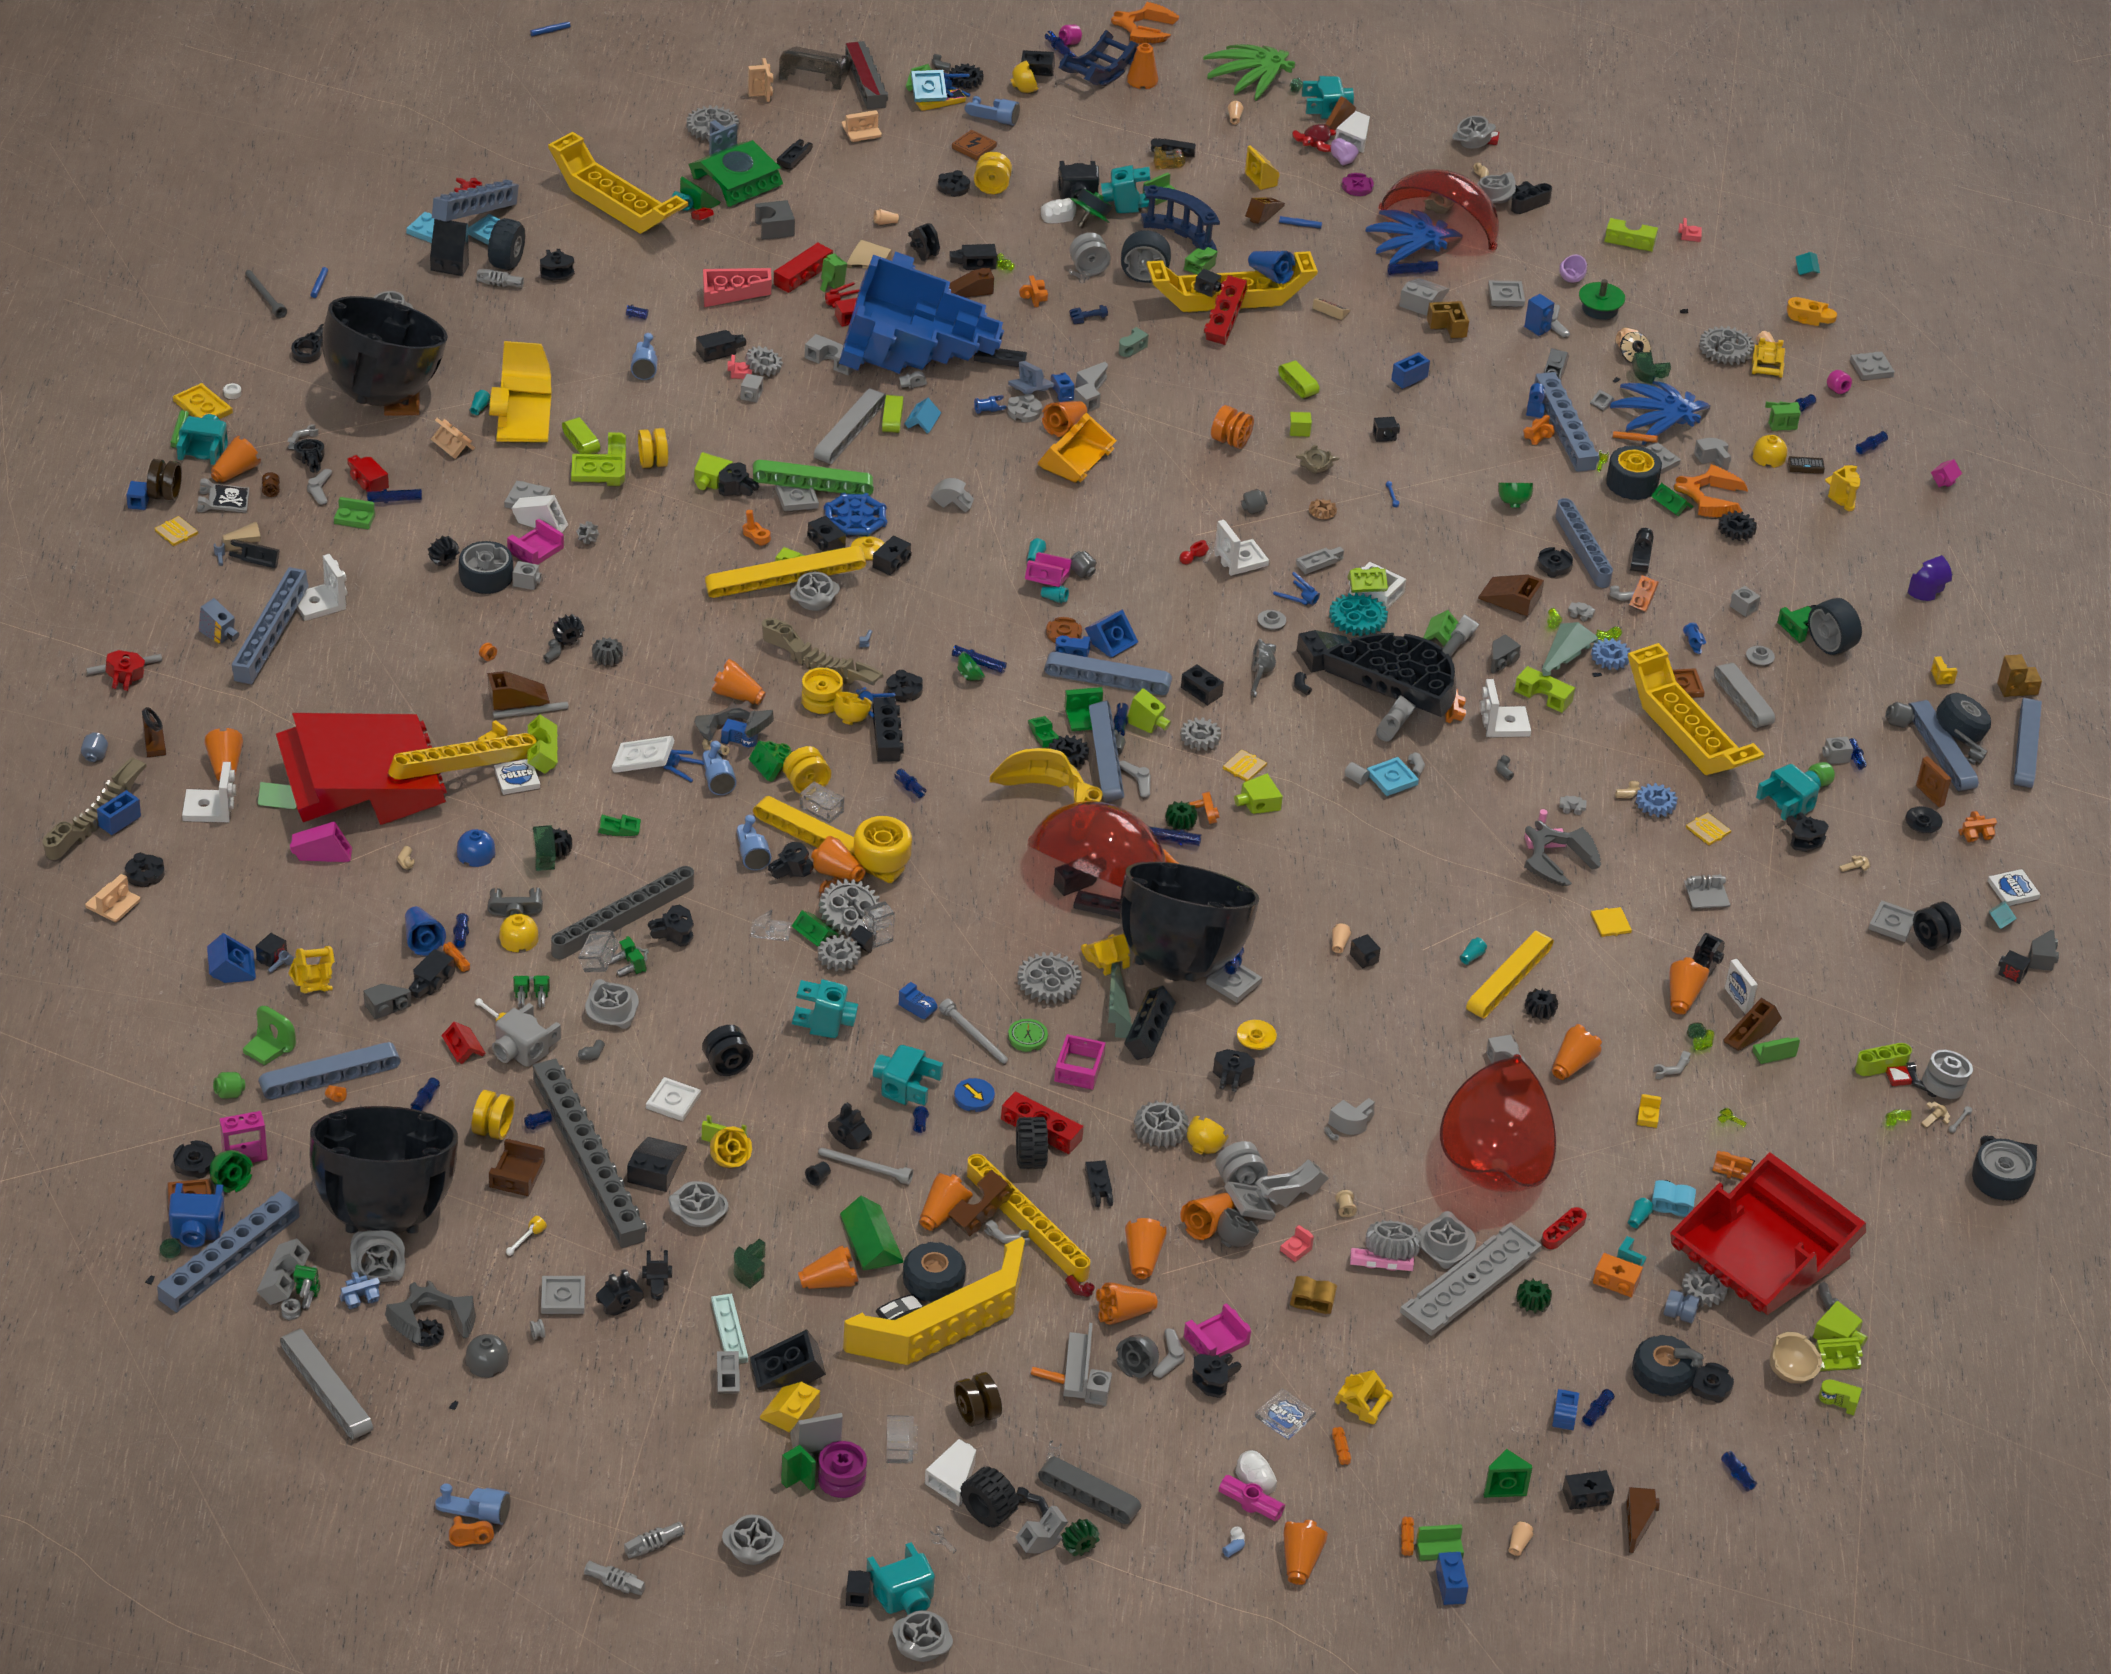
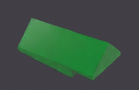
[840,1195,904,1271]

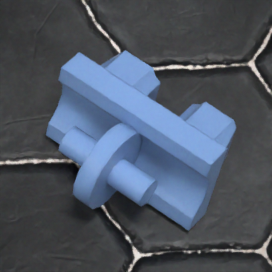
[339,1272,380,1309]

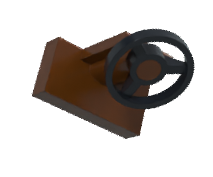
[142,707,166,757]

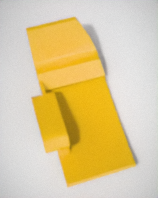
[489,341,552,442]

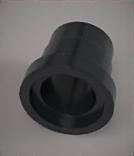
[805,1161,831,1186]

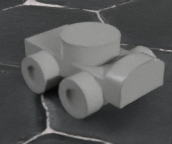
[1568,602,1596,621]
[1559,796,1587,815]

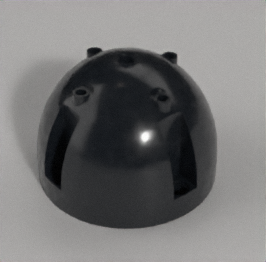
[322,296,448,406]
[1120,862,1259,982]
[309,1106,458,1234]

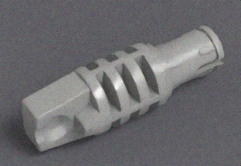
[477,269,524,288]
[624,1522,685,1558]
[584,1561,645,1595]

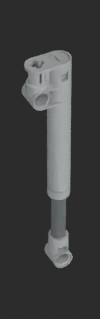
[1376,614,1479,742]

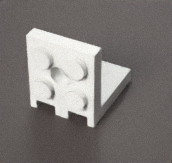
[1214,520,1269,576]
[296,554,347,621]
[1480,679,1531,737]
[182,762,236,822]

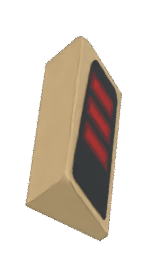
[1313,298,1350,320]

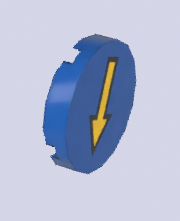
[954,1078,995,1112]

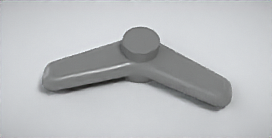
[1551,305,1570,338]
[307,469,332,505]
[1119,760,1151,798]
[1152,1328,1185,1378]

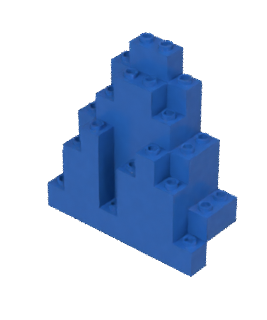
[839,251,1004,374]

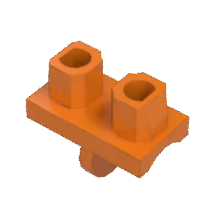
[1019,275,1048,307]
[1523,415,1554,445]
[1629,575,1659,612]
[1445,689,1466,723]
[1958,811,1997,842]
[1712,1151,1753,1180]

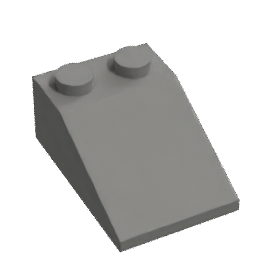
[1399,278,1450,316]
[790,1413,843,1458]

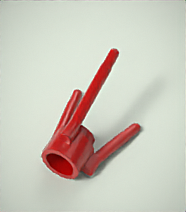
[825,282,859,308]

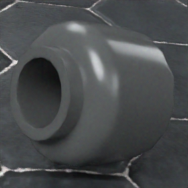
[1241,489,1268,514]
[1071,551,1097,578]
[1885,702,1915,728]

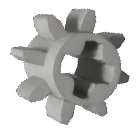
[576,521,600,544]

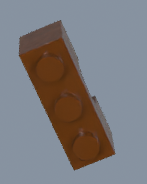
[948,1169,1013,1237]

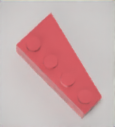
[703,268,772,307]

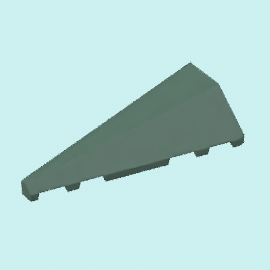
[1542,622,1598,676]
[1108,963,1132,1038]

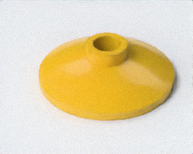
[851,536,884,561]
[1237,1020,1277,1050]

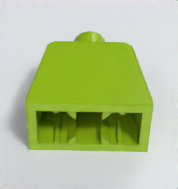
[694,452,733,490]
[1126,688,1171,733]
[1234,773,1283,814]
[1813,1301,1868,1348]

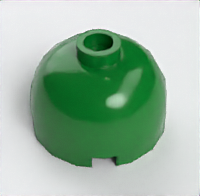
[1498,483,1533,507]
[210,1150,253,1193]

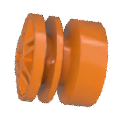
[1211,405,1254,449]

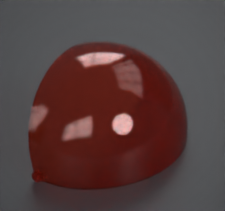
[1378,169,1499,250]
[1027,801,1166,888]
[1440,1054,1556,1193]

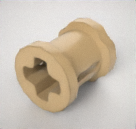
[1335,1190,1357,1218]

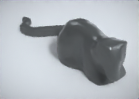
[1251,639,1276,698]

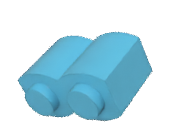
[1651,1180,1696,1217]

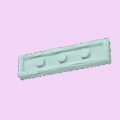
[711,1294,748,1364]

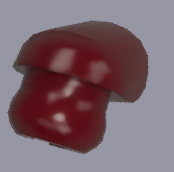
[1065,1275,1095,1297]

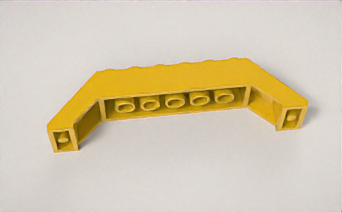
[548,132,688,234]
[1146,251,1318,312]
[1628,643,1764,775]
[843,1237,1025,1365]

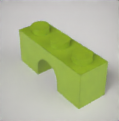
[1604,218,1658,252]
[1514,666,1575,713]
[527,714,558,774]

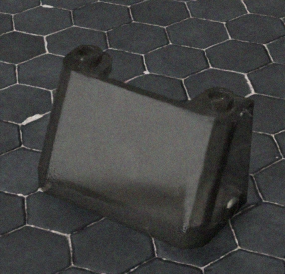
[779,47,850,90]

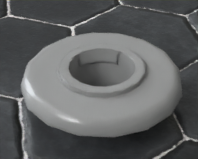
[1258,610,1286,630]
[1746,646,1775,666]

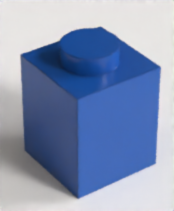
[126,481,150,510]

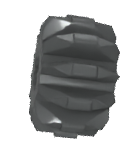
[592,637,623,666]

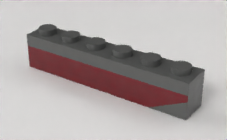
[845,41,888,109]

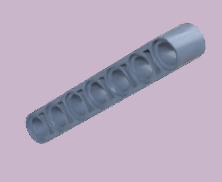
[1555,498,1613,588]
[1044,652,1172,695]
[2014,698,2042,788]
[1089,700,1124,803]
[1908,700,1979,792]
[258,1042,401,1100]

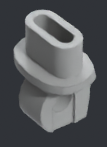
[899,371,927,389]

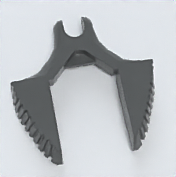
[694,700,774,741]
[1524,820,1601,887]
[385,1281,476,1343]

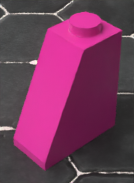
[290,821,352,862]

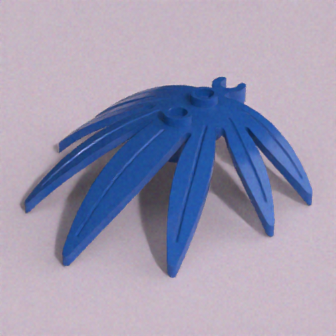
[1365,209,1463,267]
[1610,381,1711,445]

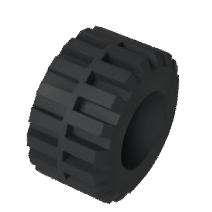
[1016,1117,1048,1169]
[960,1466,1019,1528]

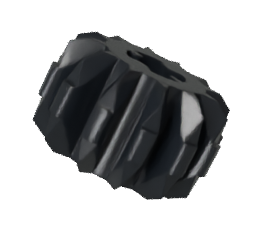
[428,535,460,567]
[552,614,585,645]
[540,828,572,859]
[1524,988,1559,1021]

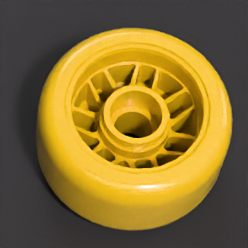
[853,816,912,873]

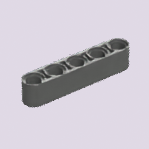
[1038,1457,1141,1524]

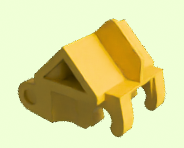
[1752,337,1785,378]
[1825,465,1860,511]
[1081,933,1130,976]
[288,946,335,993]
[1335,1370,1393,1424]

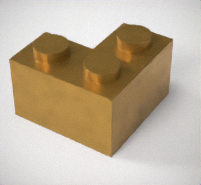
[1427,301,1469,338]
[1997,654,2042,697]

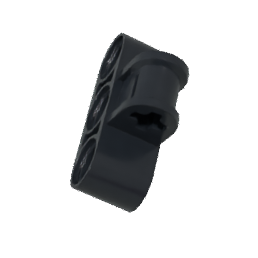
[1511,181,1552,214]
[1630,528,1654,573]

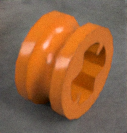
[479,642,497,661]

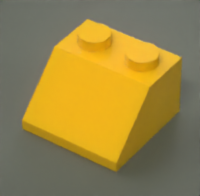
[1245,145,1280,190]
[760,1382,820,1433]

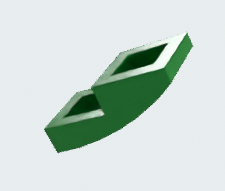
[1028,716,1059,748]
[598,814,641,836]

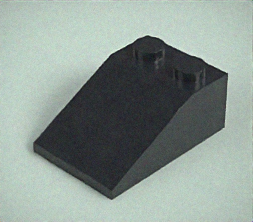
[430,219,469,276]
[1296,630,1350,673]
[627,1137,687,1192]
[750,1329,826,1390]

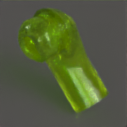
[997,253,1015,271]
[1547,608,1563,629]
[1596,626,1622,641]
[1693,1030,1715,1051]
[1885,1109,1912,1126]

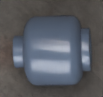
[81,732,108,762]

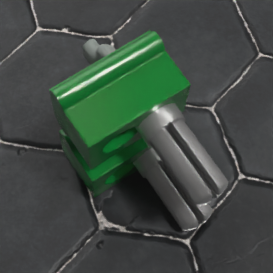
[608,936,649,977]
[513,975,550,1008]
[293,1265,321,1309]

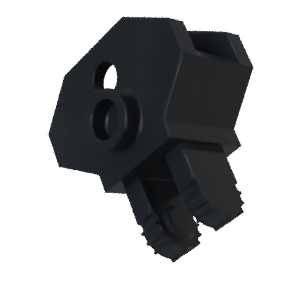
[908,223,940,261]
[540,249,575,281]
[718,462,760,496]
[1786,812,1829,852]
[768,842,814,879]
[647,904,694,947]
[1692,933,1725,977]
[1213,1049,1255,1092]
[828,1102,872,1149]
[642,1250,672,1301]
[596,1269,644,1316]
[1192,1353,1242,1398]

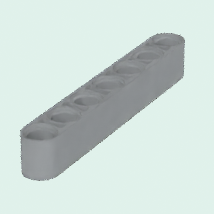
[814,388,886,464]
[280,1328,373,1440]

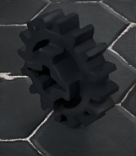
[949,63,984,89]
[1718,511,1757,541]
[1049,735,1089,767]

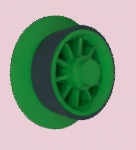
[1070,188,1113,228]
[1579,279,1625,320]

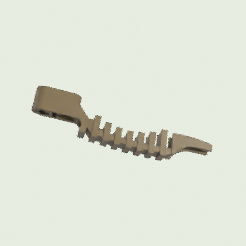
[762,618,883,686]
[43,757,147,860]

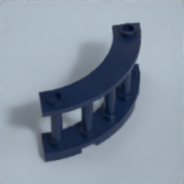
[1058,30,1139,85]
[1141,185,1220,251]

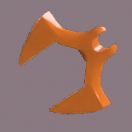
[1111,2,1179,44]
[1674,464,1748,517]

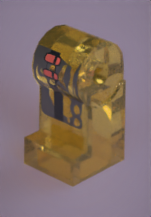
[1153,147,1185,169]

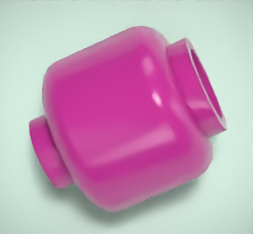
[1059,24,1082,45]
[1827,370,1852,394]

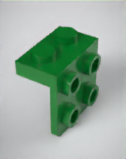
[748,741,792,782]

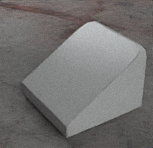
[1590,390,1615,411]

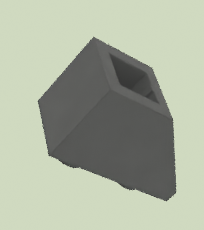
[1544,348,1569,379]
[1490,634,1521,674]
[2028,930,2059,971]
[363,984,411,1020]

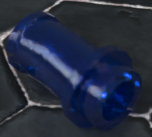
[626,304,649,320]
[913,1106,929,1133]
[524,1109,552,1130]

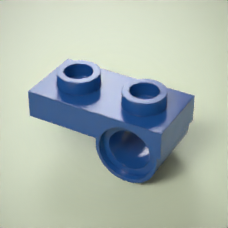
[1552,1389,1579,1430]

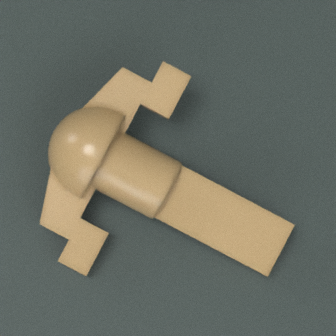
[1839,856,1870,872]
[1921,1101,1950,1128]

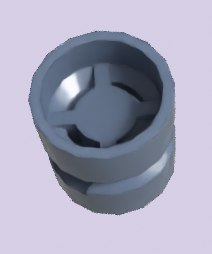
[1664,1289,1700,1324]

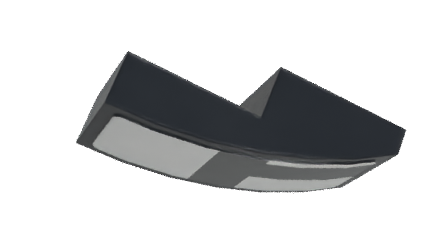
[876,1294,924,1320]

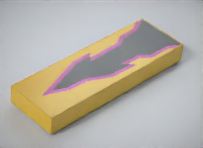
[915,89,966,111]

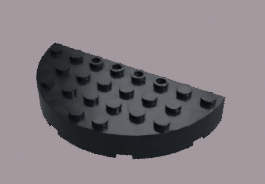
[1323,633,1457,717]

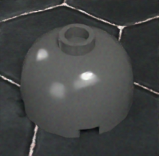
[1217,1208,1259,1248]
[465,1334,509,1378]
[1116,1334,1159,1379]

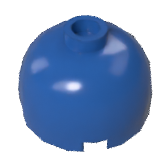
[457,829,496,867]

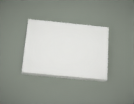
[612,736,675,773]

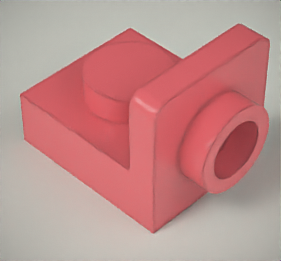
[1678,218,1702,242]
[728,355,752,379]
[1280,1225,1314,1262]

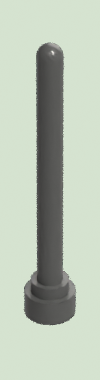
[245,270,287,319]

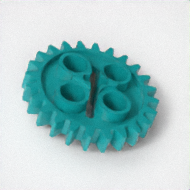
[1329,593,1388,636]

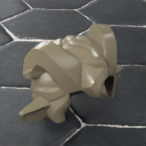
[1423,187,1461,214]
[1296,445,1340,474]

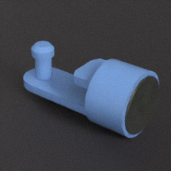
[964,96,1020,126]
[631,333,658,380]
[702,741,736,795]
[736,815,772,870]
[435,1483,511,1525]

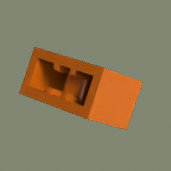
[1593,1253,1643,1298]

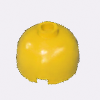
[1010,60,1039,93]
[1753,435,1788,468]
[833,692,872,725]
[499,914,538,952]
[1187,1116,1229,1155]
[709,1126,752,1168]

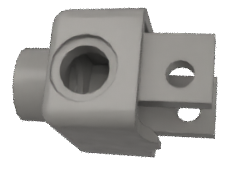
[492,1003,561,1067]

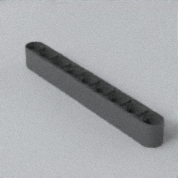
[551,866,694,959]

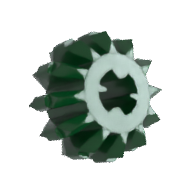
[1165,800,1198,831]
[1516,1278,1552,1313]
[1061,1519,1100,1556]

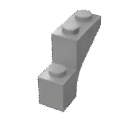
[1074,362,1108,412]
[1255,1159,1329,1207]

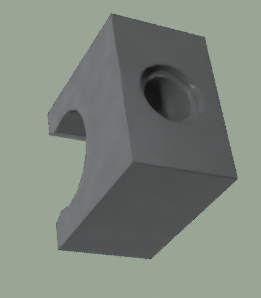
[755,200,795,240]

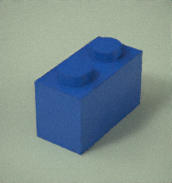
[1524,294,1555,336]
[1391,352,1430,389]
[97,790,141,835]
[1436,1552,1468,1605]

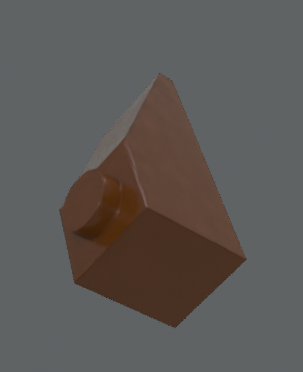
[1245,197,1285,224]
[949,268,994,298]
[1723,997,1782,1051]
[1626,1487,1660,1553]

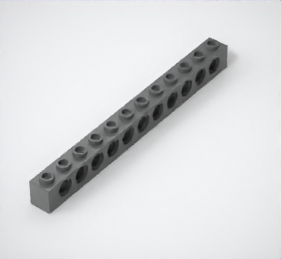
[533,1058,647,1248]

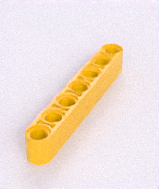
[1466,930,1554,1019]

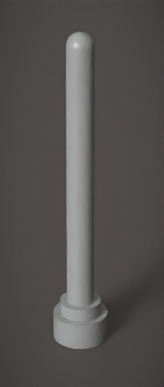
[939,998,1008,1064]
[818,1148,913,1185]

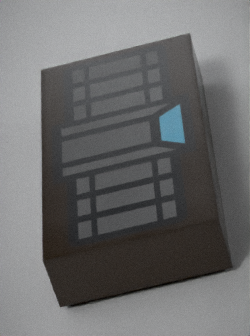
[1788,456,1825,474]

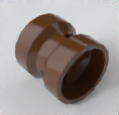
[262,472,280,497]

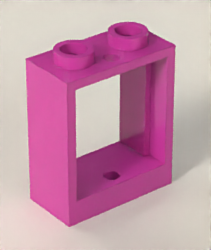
[1054,1034,1106,1090]
[219,1111,268,1163]

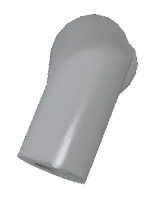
[1609,585,1635,601]
[1408,752,1425,777]

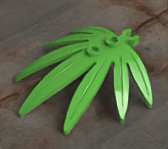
[1203,44,1295,101]

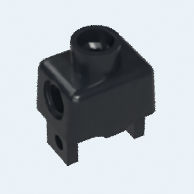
[1057,161,1100,204]

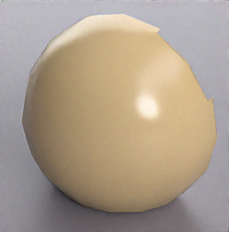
[1770,1332,1822,1384]

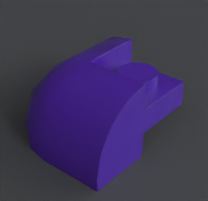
[1907,555,1952,601]

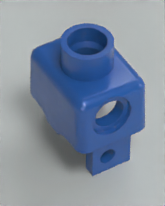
[169,1183,225,1248]

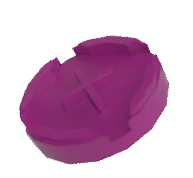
[1342,173,1374,196]

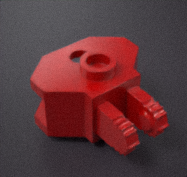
[105,650,145,691]

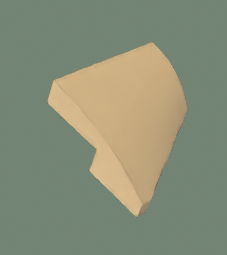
[847,240,891,268]
[222,522,261,551]

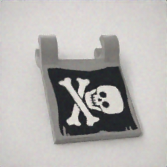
[197,478,249,513]

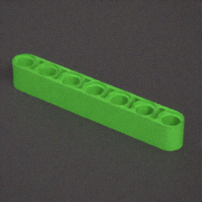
[752,460,874,495]

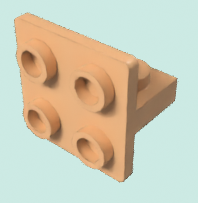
[748,58,773,102]
[842,110,882,142]
[431,418,475,459]
[85,874,141,922]

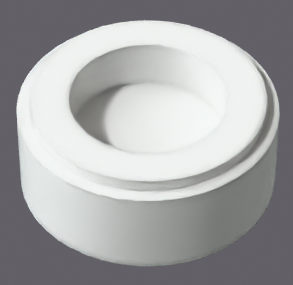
[223,383,241,399]

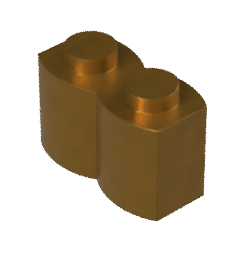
[1290,1276,1337,1314]

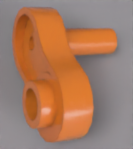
[742,510,771,546]
[1189,791,1220,824]
[448,1516,494,1547]

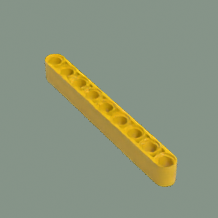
[704,546,866,598]
[388,733,536,779]
[753,796,905,883]
[967,1154,1090,1282]

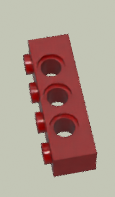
[1204,275,1248,345]
[1001,1091,1084,1154]

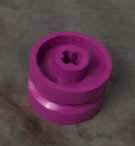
[818,1441,867,1498]

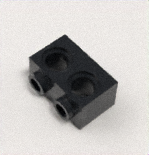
[1021,50,1055,76]
[1181,664,1224,706]

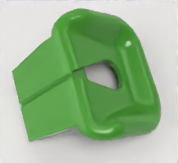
[243,1006,296,1066]

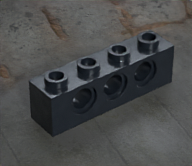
[872,697,904,762]
[1124,985,1176,1060]

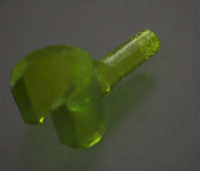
[1597,450,1609,471]
[1717,1108,1747,1127]

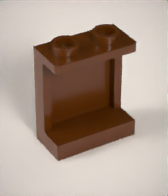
[489,1139,545,1197]

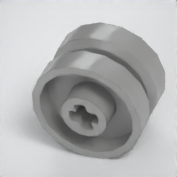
[1069,233,1111,276]
[1922,1050,1973,1099]
[1215,1141,1268,1186]

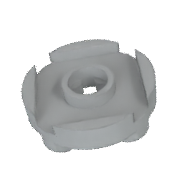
[1007,394,1042,422]

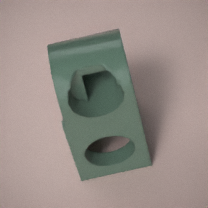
[1119,327,1149,357]

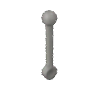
[1948,1106,1972,1133]

